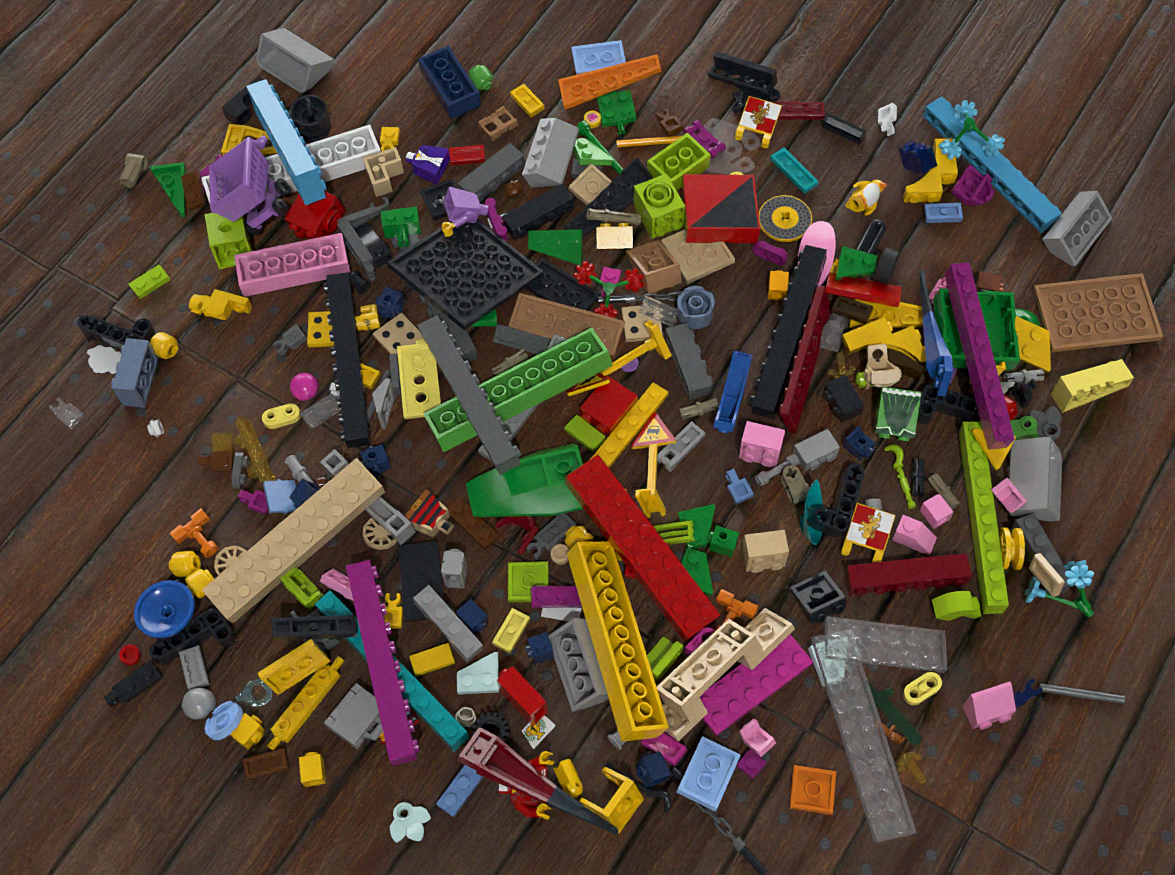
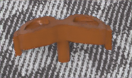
[875,719,906,744]

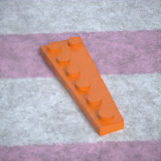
[558,54,661,110]

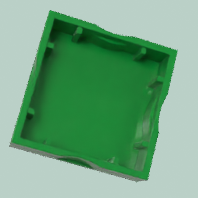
[933,288,1020,370]

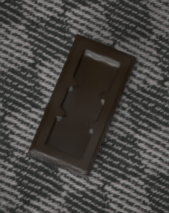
[831,295,873,324]

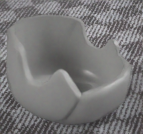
[181,688,216,720]

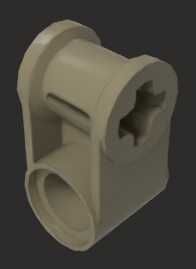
[781,465,810,505]

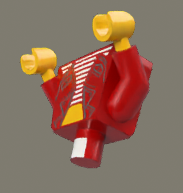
[499,751,554,820]

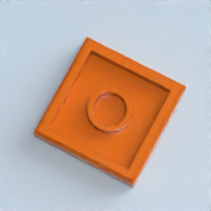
[789,765,837,815]

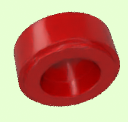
[119,644,141,666]

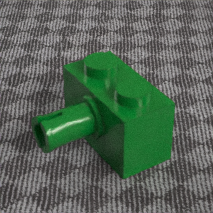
[381,206,421,247]

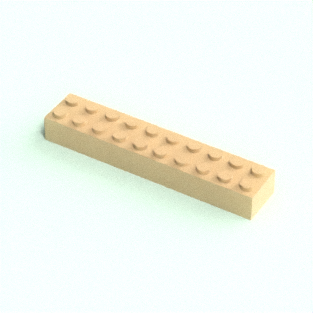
[202,458,385,624]

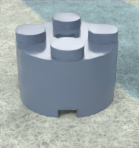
[677,286,715,329]

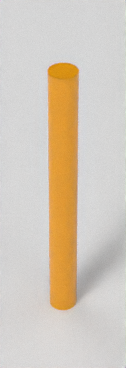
[616,136,682,148]

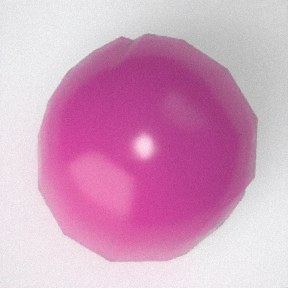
[290,373,320,401]

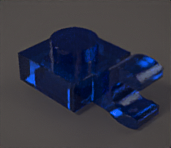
[1013,679,1043,710]

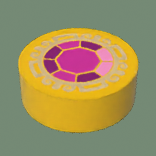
[584,111,601,128]

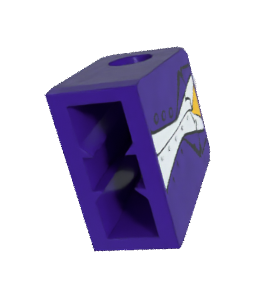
[406,145,450,184]

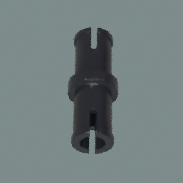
[911,458,927,498]

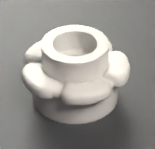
[147,419,164,438]

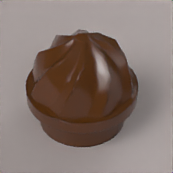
[505,179,523,197]

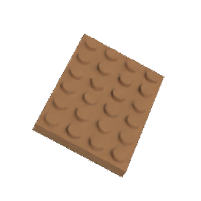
[1033,273,1163,353]

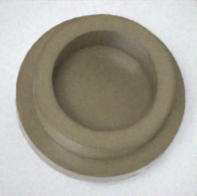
[455,707,476,727]

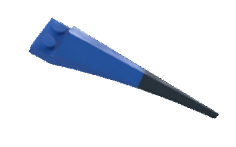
[919,270,953,396]

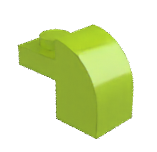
[932,591,981,621]

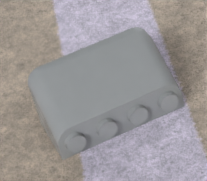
[256,28,334,93]
[1006,436,1062,522]

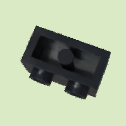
[823,375,864,423]

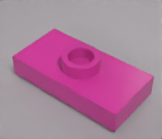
[640,732,687,766]

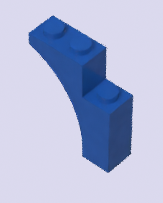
[713,351,753,433]

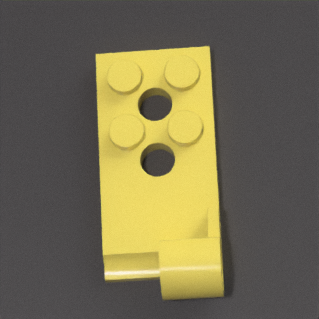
[397,339,441,419]

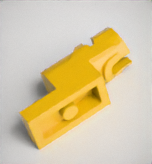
[189,289,252,320]

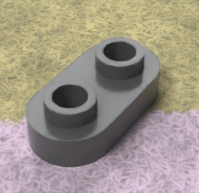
[232,452,250,489]

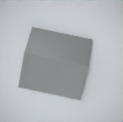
[372,378,395,429]

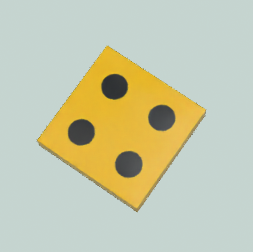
[307,311,334,347]

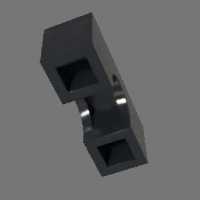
[222,76,271,125]

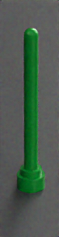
[576,121,624,175]

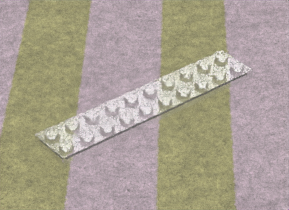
[811,630,917,844]

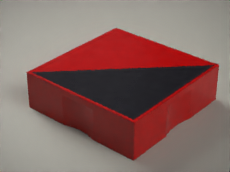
[681,174,760,243]

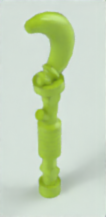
[885,444,916,509]

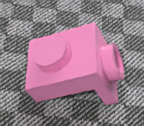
[740,719,776,757]

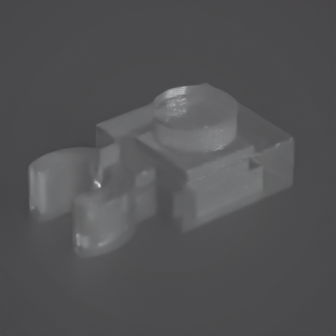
[49,398,84,429]

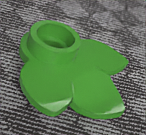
[1010,416,1039,440]

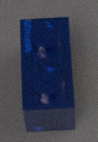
[899,141,938,173]

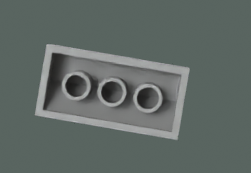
[522,118,579,188]
[1043,191,1112,266]
[548,618,609,712]

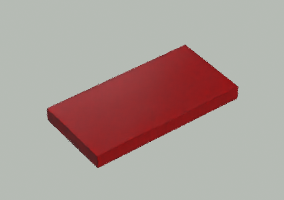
[826,272,901,307]

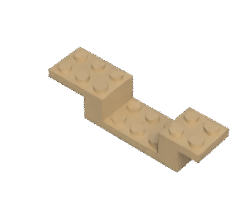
[657,608,795,741]

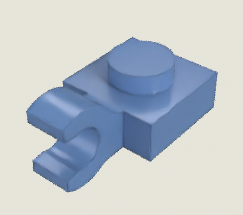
[725,469,754,505]

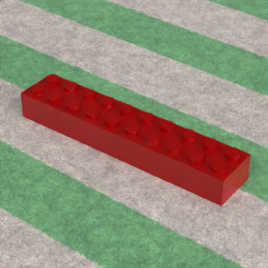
[564,454,720,643]

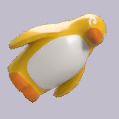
[845,180,887,216]

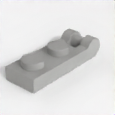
[657,421,706,472]

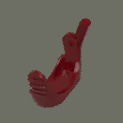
[495,516,539,555]

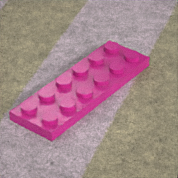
[700,634,813,736]

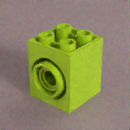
[634,174,685,239]
[205,213,253,270]

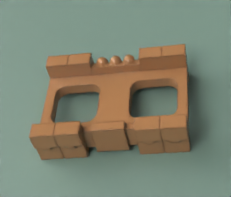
[478,106,518,142]

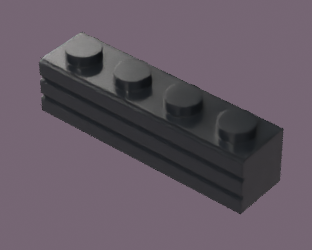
[822,113,867,145]

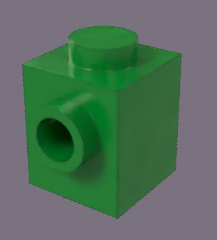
[707,525,739,557]

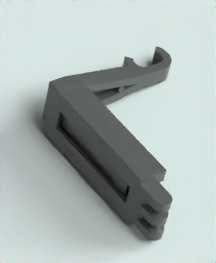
[337,197,389,282]

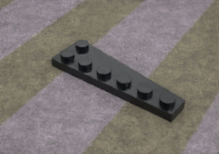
[564,157,654,237]

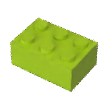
[647,133,711,191]

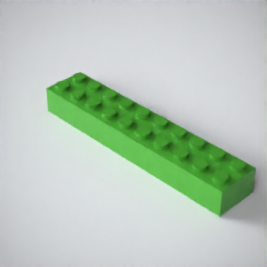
[423,328,613,452]

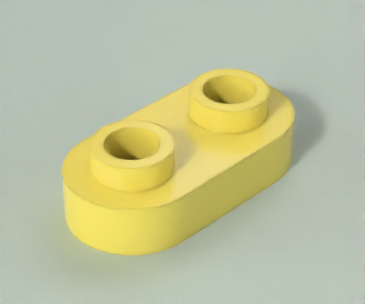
[262,404,301,429]
[903,672,942,705]

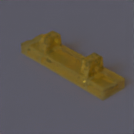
[234,416,276,483]

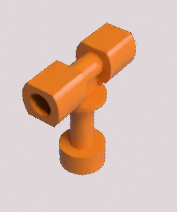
[170,508,218,558]
[715,589,758,631]

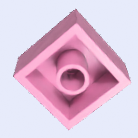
[739,421,785,467]

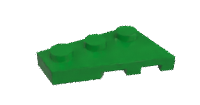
[528,230,583,266]

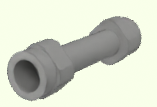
[755,454,800,486]

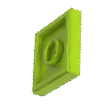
[508,562,548,602]

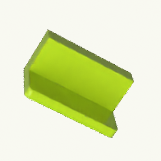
[647,637,683,682]

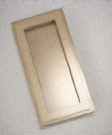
[1029,553,1065,597]

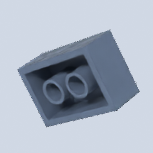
[111,338,159,408]

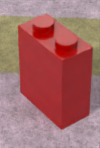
[580,376,638,436]
[497,666,548,727]

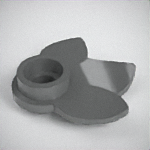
[1028,406,1062,441]

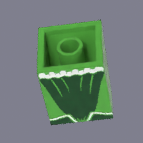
[874,387,921,442]

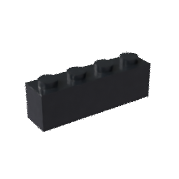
[502,184,574,241]

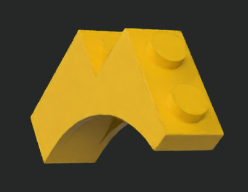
[903,138,958,203]
[841,317,926,365]

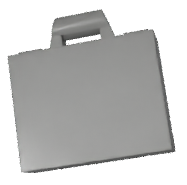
[324,683,383,749]

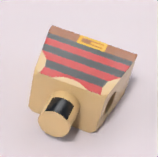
[404,490,454,537]

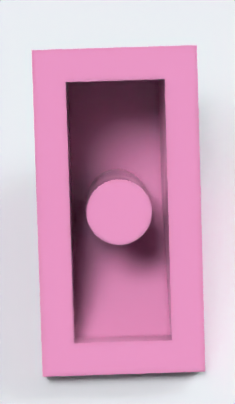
[892,515,937,556]

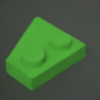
[573,138,613,166]

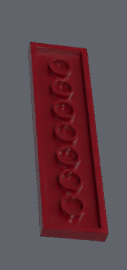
[779,286,832,433]

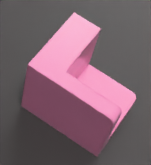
[991,478,1027,513]
[920,494,953,529]

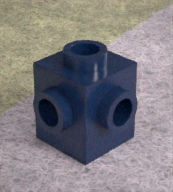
[375,287,405,319]
[359,444,391,476]

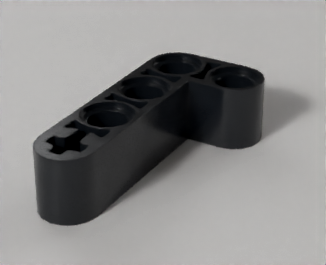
[77,314,156,351]
[917,384,981,424]
[808,463,865,537]
[149,608,236,665]

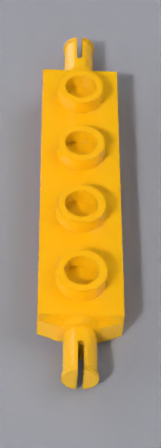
[267,656,345,751]

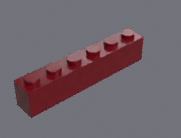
[845,553,972,597]

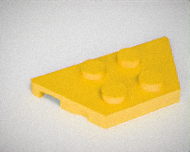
[1015,316,1051,373]

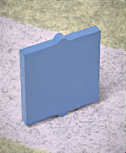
[263,479,296,514]

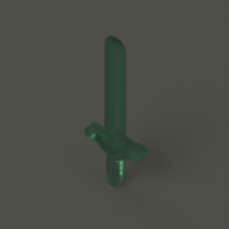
[862,680,922,744]

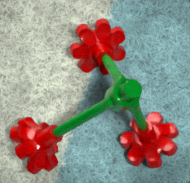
[573,261,644,318]

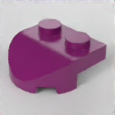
[950,165,994,206]

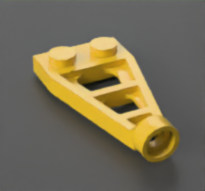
[221,124,277,155]

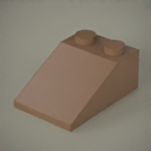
[626,240,682,294]

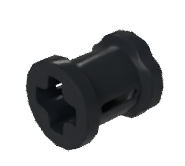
[349,271,371,295]

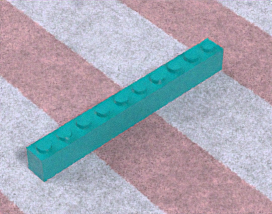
[315,591,469,752]

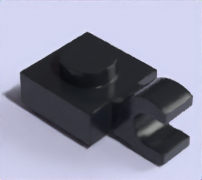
[1012,379,1037,409]

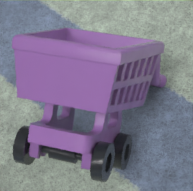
[209,135,291,236]

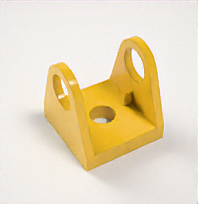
[579,767,644,833]

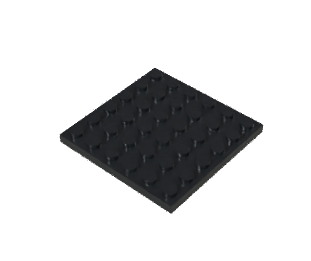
[387,219,543,331]

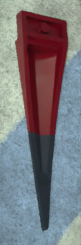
[458,727,618,834]

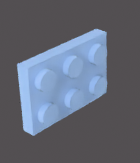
[572,40,626,75]
[676,736,741,812]

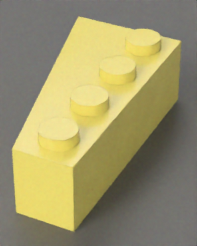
[1051,359,1134,413]

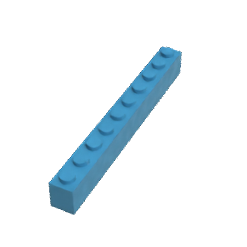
[923,97,1062,234]

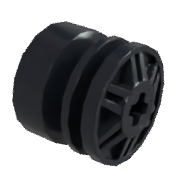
[291,95,331,142]

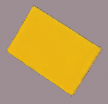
[258,639,330,695]

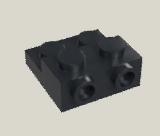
[790,571,847,624]

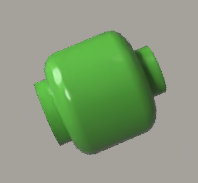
[469,65,494,91]

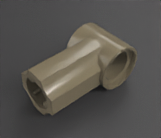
[119,153,148,188]

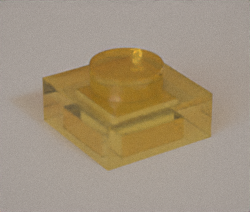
[212,432,234,452]

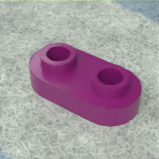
[752,241,788,265]

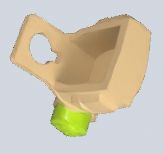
[855,344,901,389]

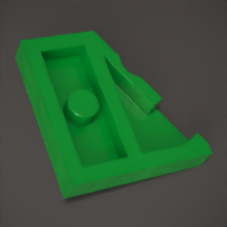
[678,504,715,549]

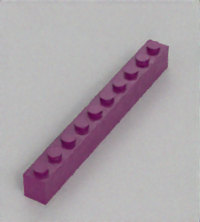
[944,262,1015,450]
[346,560,420,766]

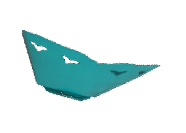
[800,479,823,545]

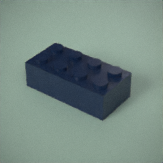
[418,45,481,119]

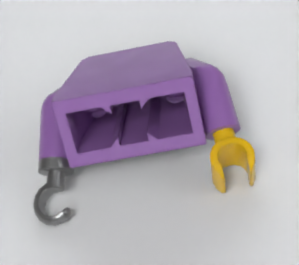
[433,187,488,237]

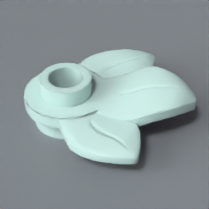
[390,802,431,843]

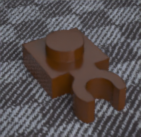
[657,109,684,137]

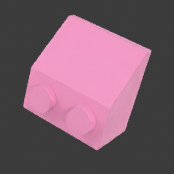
[963,682,1016,730]

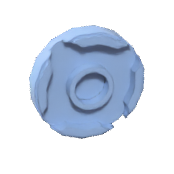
[205,701,243,740]

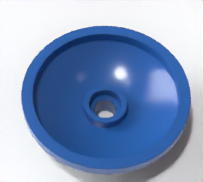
[134,580,195,638]

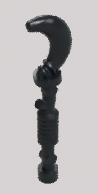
[605,762,672,813]

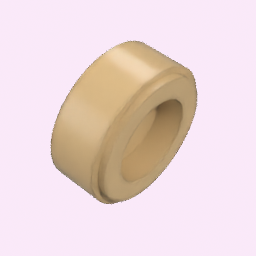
[550,544,570,565]

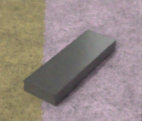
[493,324,551,355]

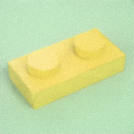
[492,608,530,654]

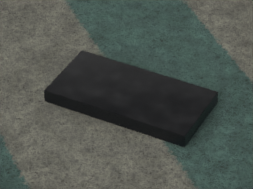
[525,258,600,311]
[398,541,444,623]

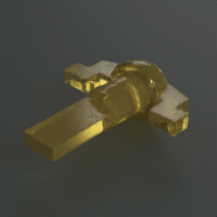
[829,352,856,378]
[897,751,927,785]

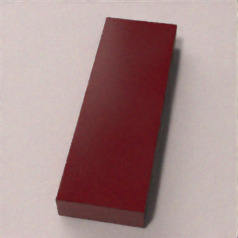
[773,102,825,120]

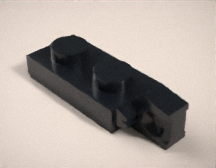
[103,660,162,707]

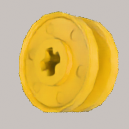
[998,528,1025,570]

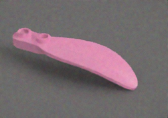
[798,221,836,307]

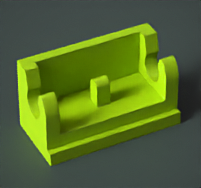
[280,567,324,612]

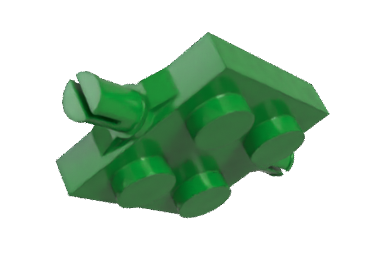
[597,90,637,135]

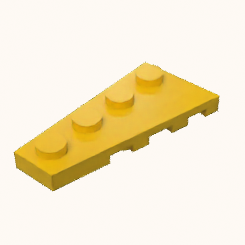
[849,299,923,328]

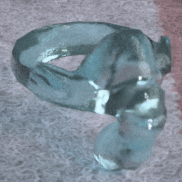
[236,679,272,707]

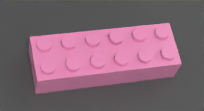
[234,233,351,297]

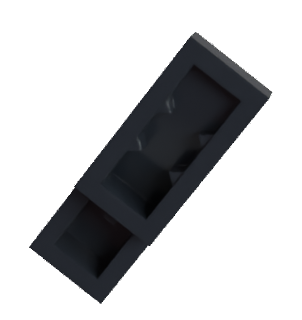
[354,222,392,268]

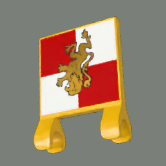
[735,96,782,148]
[841,503,896,563]

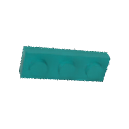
[770,147,818,194]

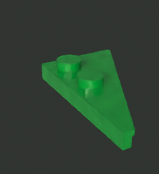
[150,162,186,217]

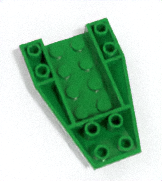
[466,443,584,517]

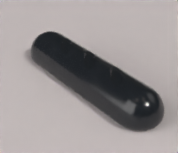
[849,219,886,279]

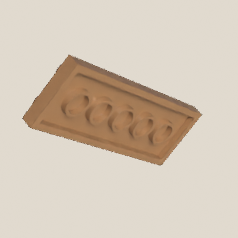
[509,293,625,358]

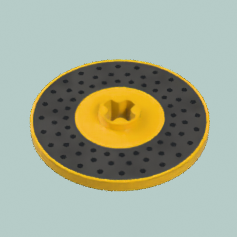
[759,195,812,242]

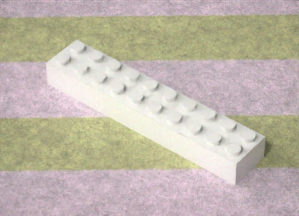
[202,125,381,203]

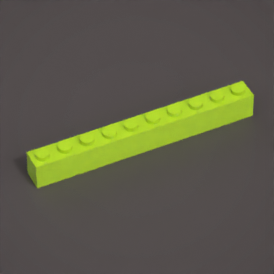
[959,422,1009,614]

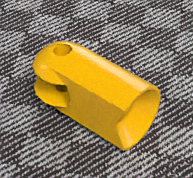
[553,759,583,799]

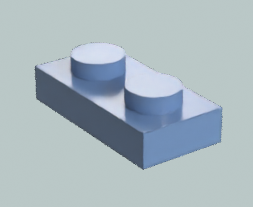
[924,203,963,223]

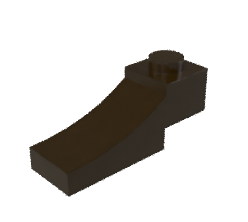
[862,349,925,381]

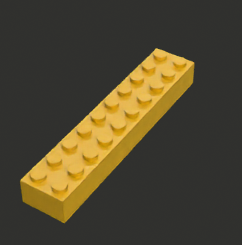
[567,541,669,741]

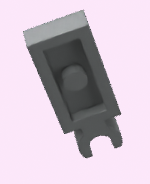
[527,513,576,559]

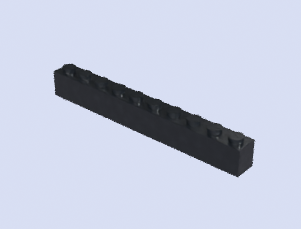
[749,245,827,419]
[324,272,370,448]

